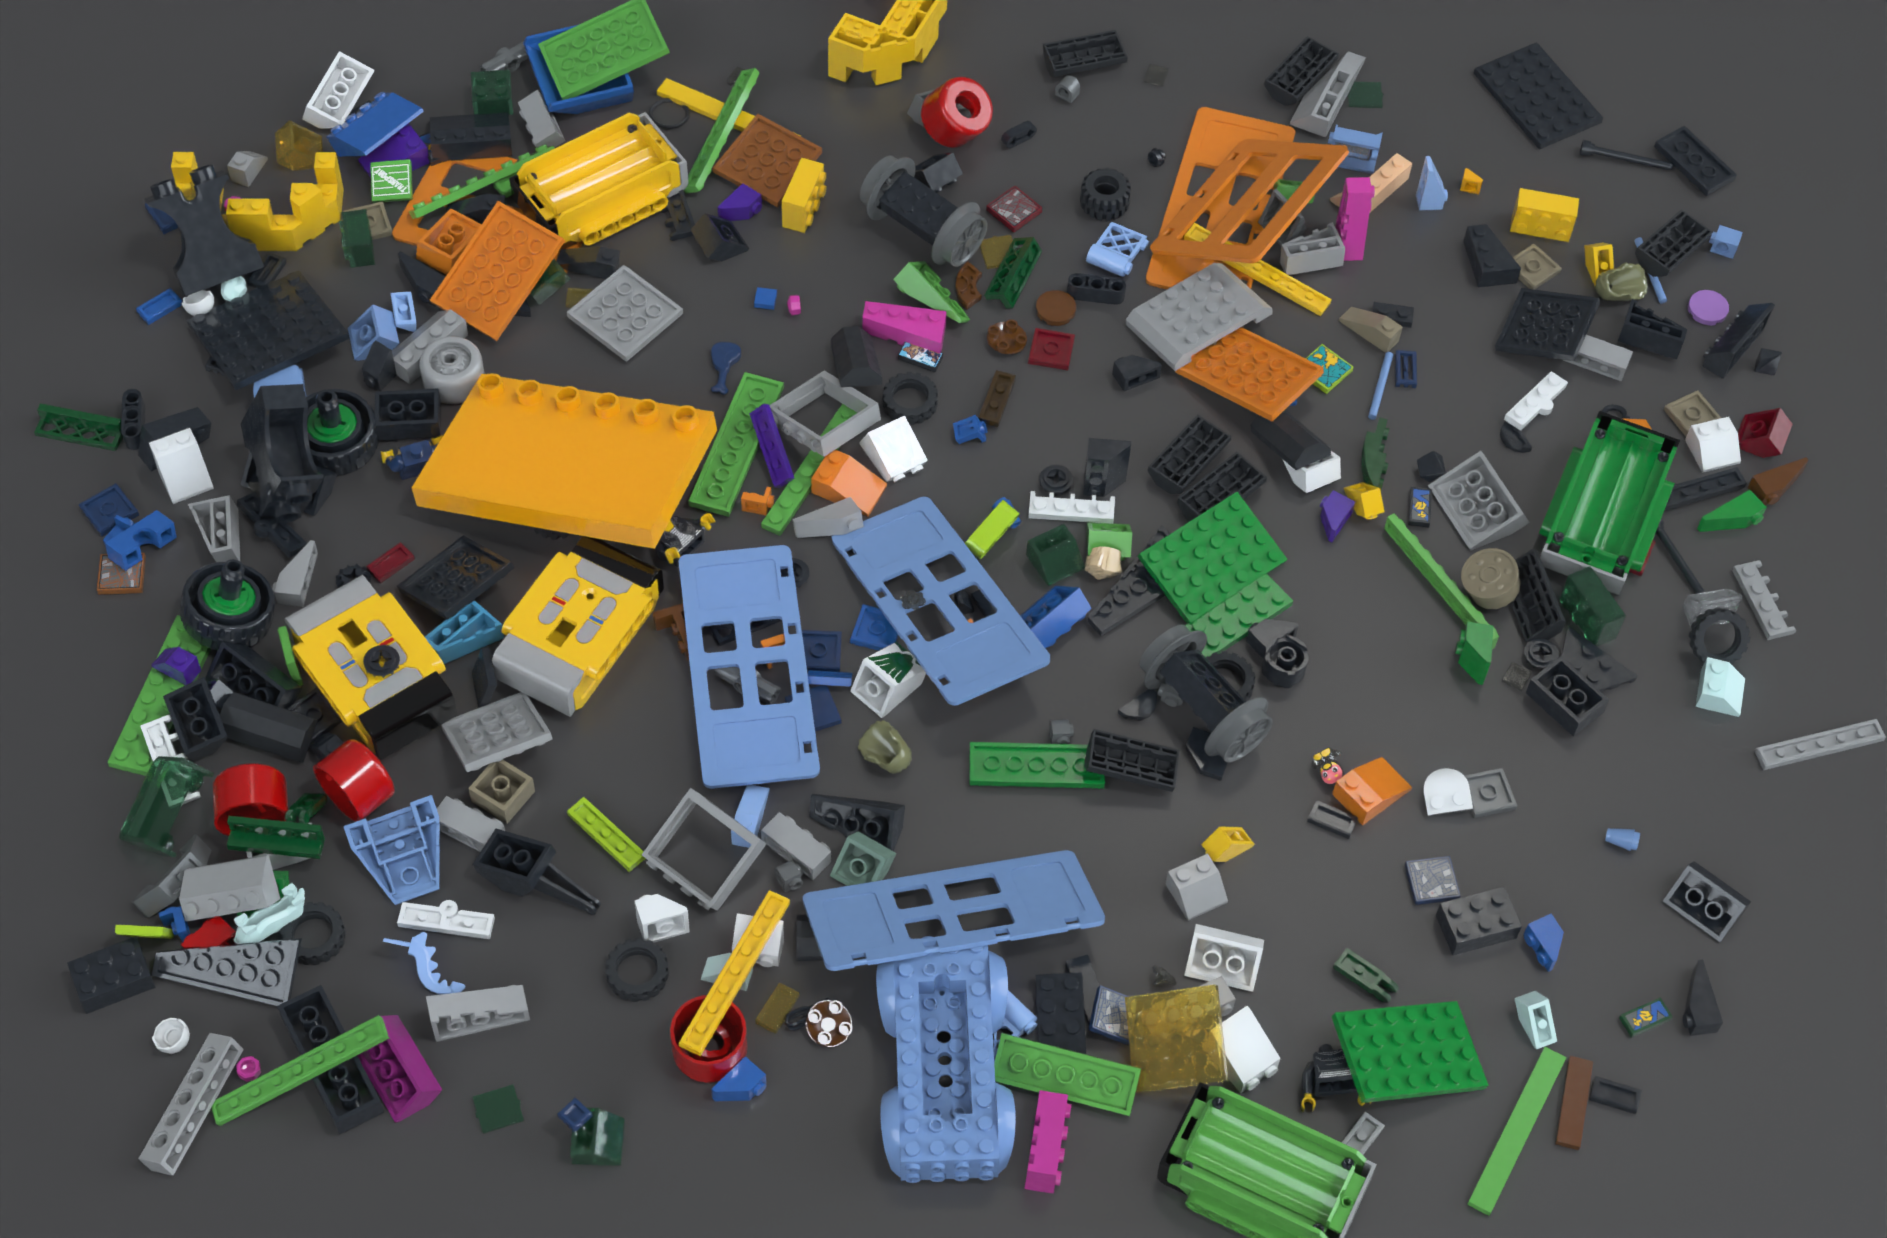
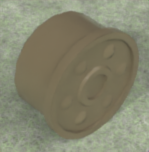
[1461,548,1520,609]

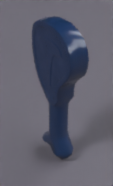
[711,342,741,395]

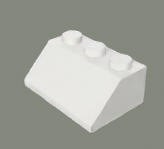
[1184,924,1264,992]

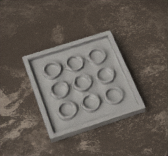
[567,265,683,362]
[441,692,553,772]

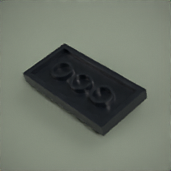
[1654,126,1737,196]
[1036,972,1086,1054]

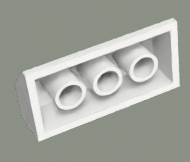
[302,51,374,129]

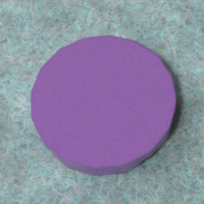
[1688,290,1729,326]

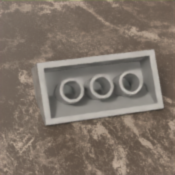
[392,309,468,385]
[179,855,281,921]

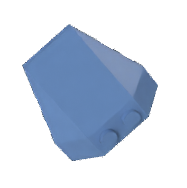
[343,795,440,905]

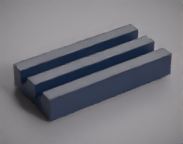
[1395,350,1417,388]

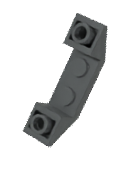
[132,834,212,918]

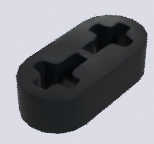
[1001,121,1037,148]

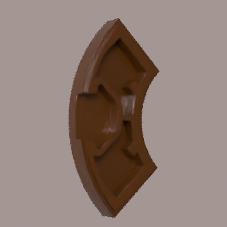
[956,262,982,310]

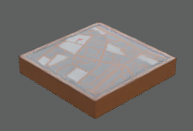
[97,553,146,595]

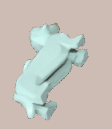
[234,883,305,944]

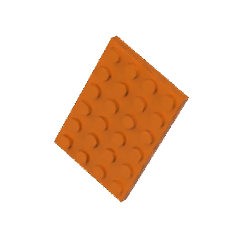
[430,201,565,341]
[1175,327,1324,421]

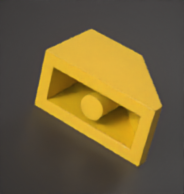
[1584,243,1614,286]
[1344,482,1385,519]
[1201,826,1255,862]

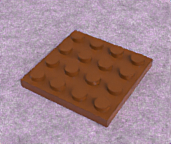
[713,113,823,207]

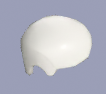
[182,290,214,316]
[152,1018,190,1054]

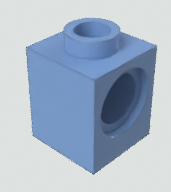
[1709,225,1743,259]

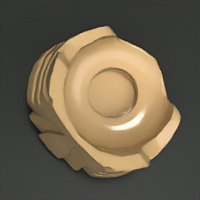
[1085,547,1122,580]

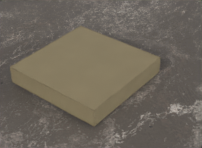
[344,201,392,244]
[1513,244,1562,290]
[1663,390,1721,436]

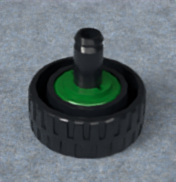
[306,389,378,476]
[180,559,275,650]

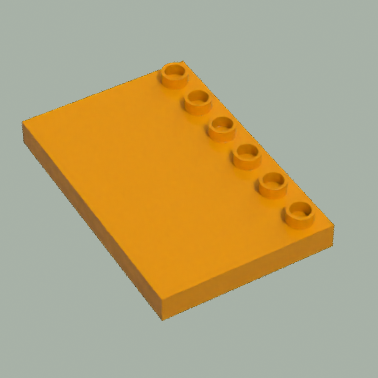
[412,373,717,549]

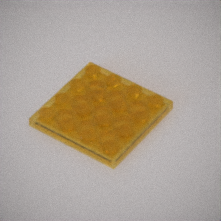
[1125,984,1228,1093]

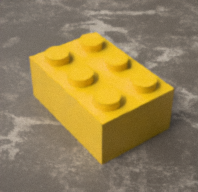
[782,158,826,233]
[1510,188,1579,242]

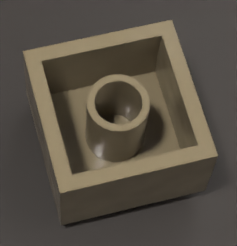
[468,760,535,824]

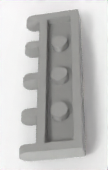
[1732,560,1796,640]

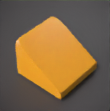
[1460,168,1483,195]

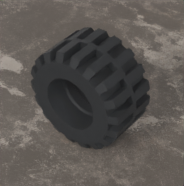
[1080,168,1131,221]

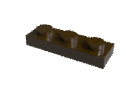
[978,370,1016,427]

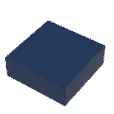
[557,1097,593,1133]

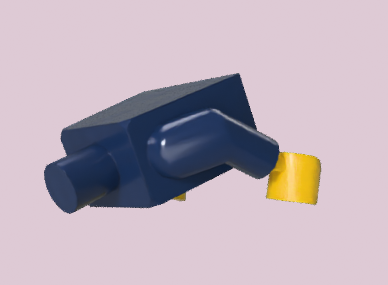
[381,435,443,480]

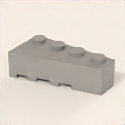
[426,985,530,1042]

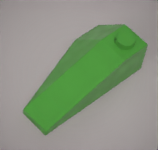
[893,261,970,323]

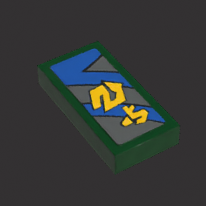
[1619,997,1673,1038]

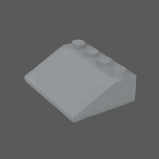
[1428,451,1530,550]

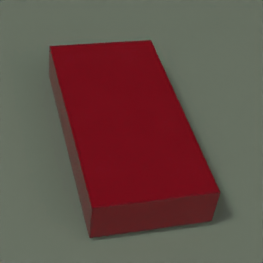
[366,542,415,584]

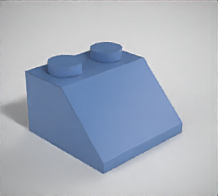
[348,305,399,361]

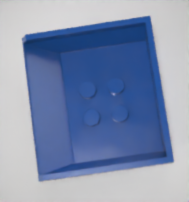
[523,25,634,114]

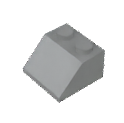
[1165,853,1228,921]

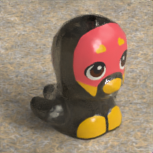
[1312,747,1344,785]

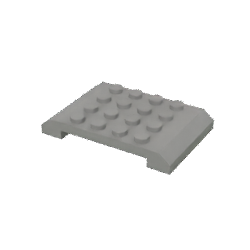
[1126,263,1272,371]

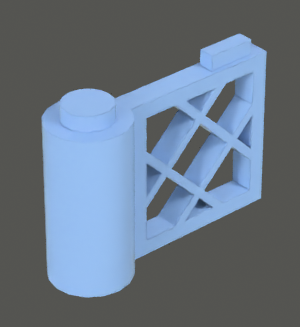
[1086,222,1149,277]
[993,990,1037,1062]

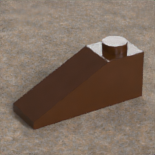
[1747,457,1809,505]

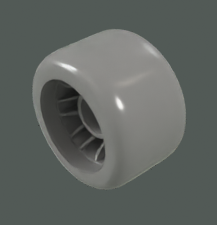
[420,336,485,404]

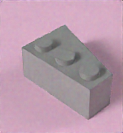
[1280,222,1345,275]
[188,495,240,562]

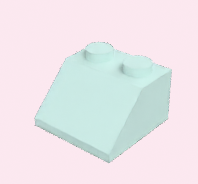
[1696,657,1745,717]

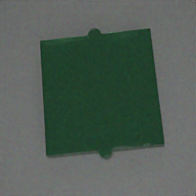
[1347,82,1384,108]
[473,1084,524,1134]

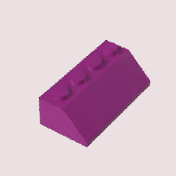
[357,1015,442,1123]

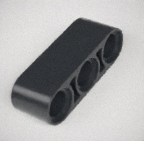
[1067,273,1126,305]
[121,389,146,450]

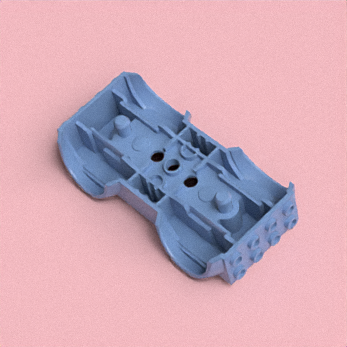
[876,936,1016,1183]

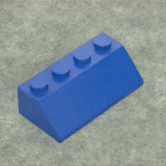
[1020,586,1092,648]

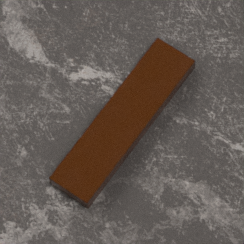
[1555,1056,1593,1150]

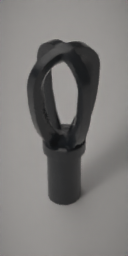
[785,998,830,1031]

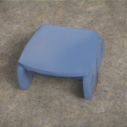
[253,365,307,397]

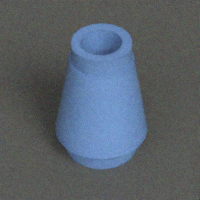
[1605,828,1640,851]

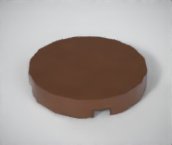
[1036,290,1076,326]

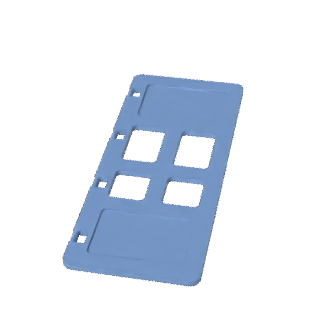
[832,497,1050,706]
[679,545,820,789]
[803,850,1105,971]

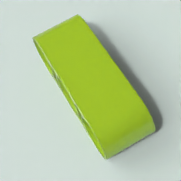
[965,500,1020,559]

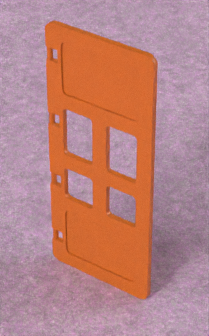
[1146,107,1295,290]

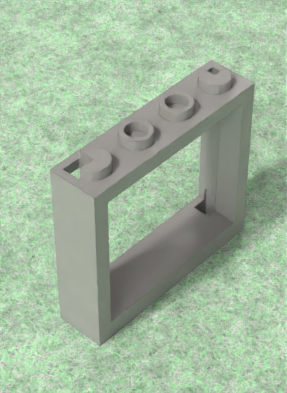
[770,370,881,457]
[642,788,767,911]

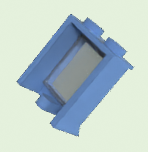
[1328,124,1383,174]

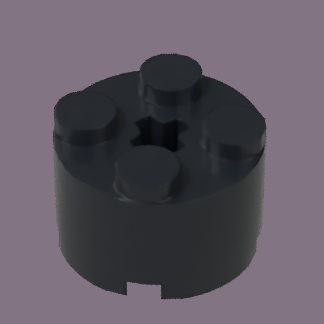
[1262,636,1309,688]

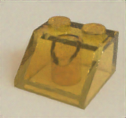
[275,120,323,171]

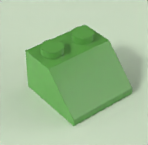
[1087,522,1132,560]

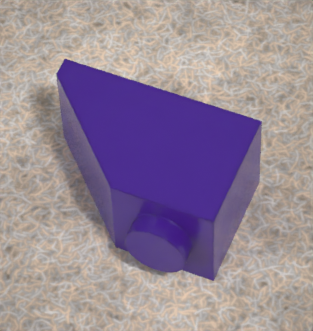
[718,183,762,221]
[1320,490,1355,542]
[151,647,202,685]

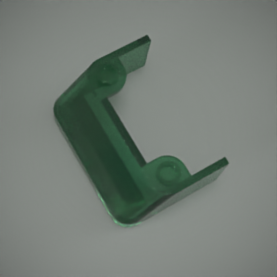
[119,756,214,858]

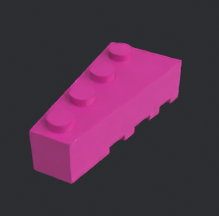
[1335,177,1375,261]
[862,301,946,354]
[1025,1090,1072,1194]

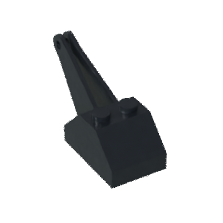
[472,828,601,915]

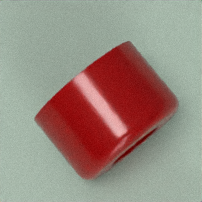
[921,77,993,148]
[313,739,395,822]
[213,763,288,836]
[670,995,747,1083]

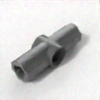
[479,41,529,80]
[715,667,781,705]

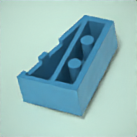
[425,601,504,664]

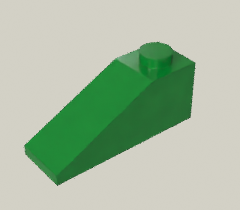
[1697,490,1767,532]

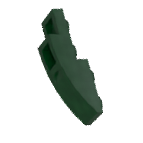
[1361,417,1389,491]

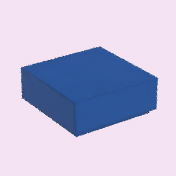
[754,287,777,310]

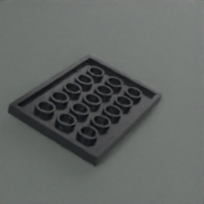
[1474,42,1603,150]

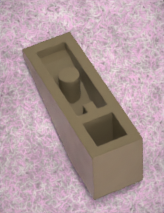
[1339,307,1403,353]

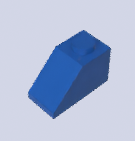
[712,1056,766,1101]

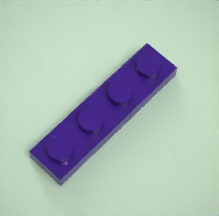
[749,404,795,488]

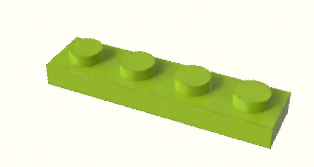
[567,797,646,872]

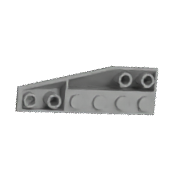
[1290,51,1366,137]

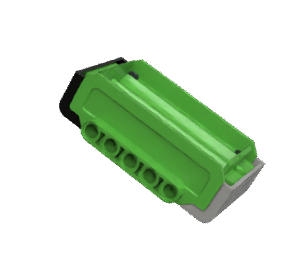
[1157,1082,1377,1238]

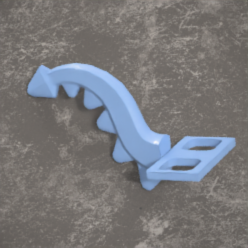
[383,932,466,995]

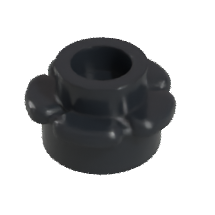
[1148,148,1166,167]

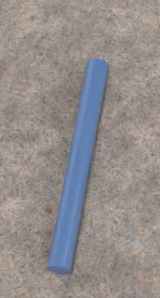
[1634,237,1667,304]
[1368,352,1393,420]

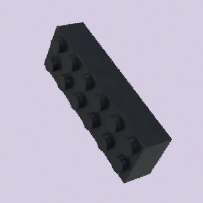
[277,985,384,1135]

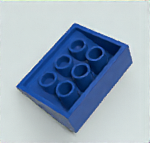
[326,92,424,157]

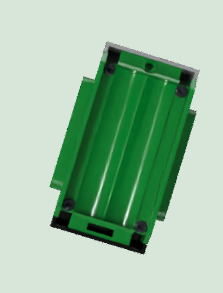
[1539,411,1680,595]

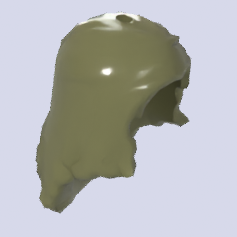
[1595,262,1648,301]
[858,720,912,774]

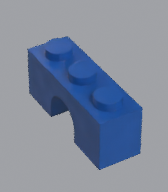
[105,510,177,571]

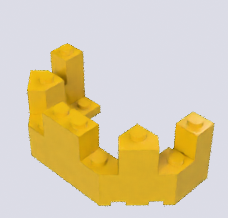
[828,0,947,85]
[171,152,344,251]

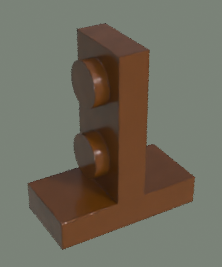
[653,603,689,660]

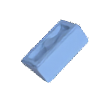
[390,292,416,332]

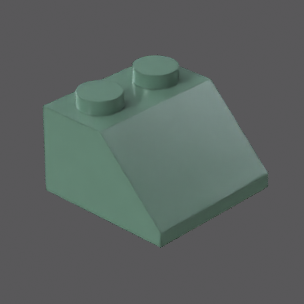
[830,831,897,886]

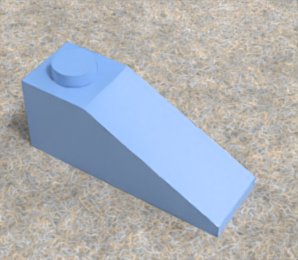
[1416,156,1448,210]
[731,785,770,848]

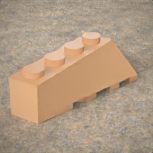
[1329,153,1412,212]

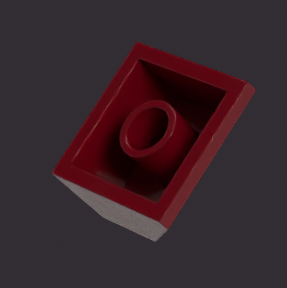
[1738,408,1793,458]

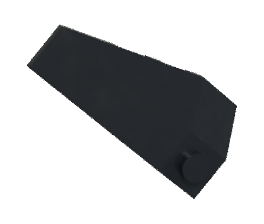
[809,794,905,851]

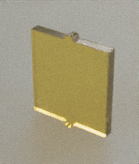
[980,235,1017,269]

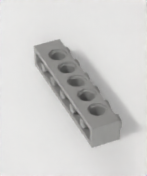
[138,1033,244,1176]

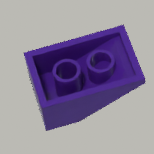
[358,123,429,178]

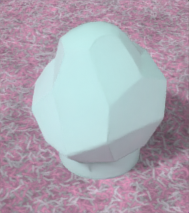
[221,276,247,301]

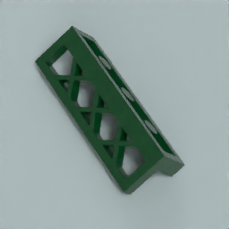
[984,237,1042,309]
[34,403,123,451]
[227,816,325,859]

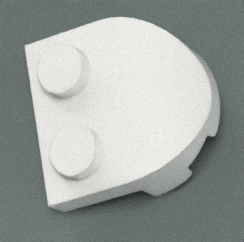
[1423,768,1473,816]

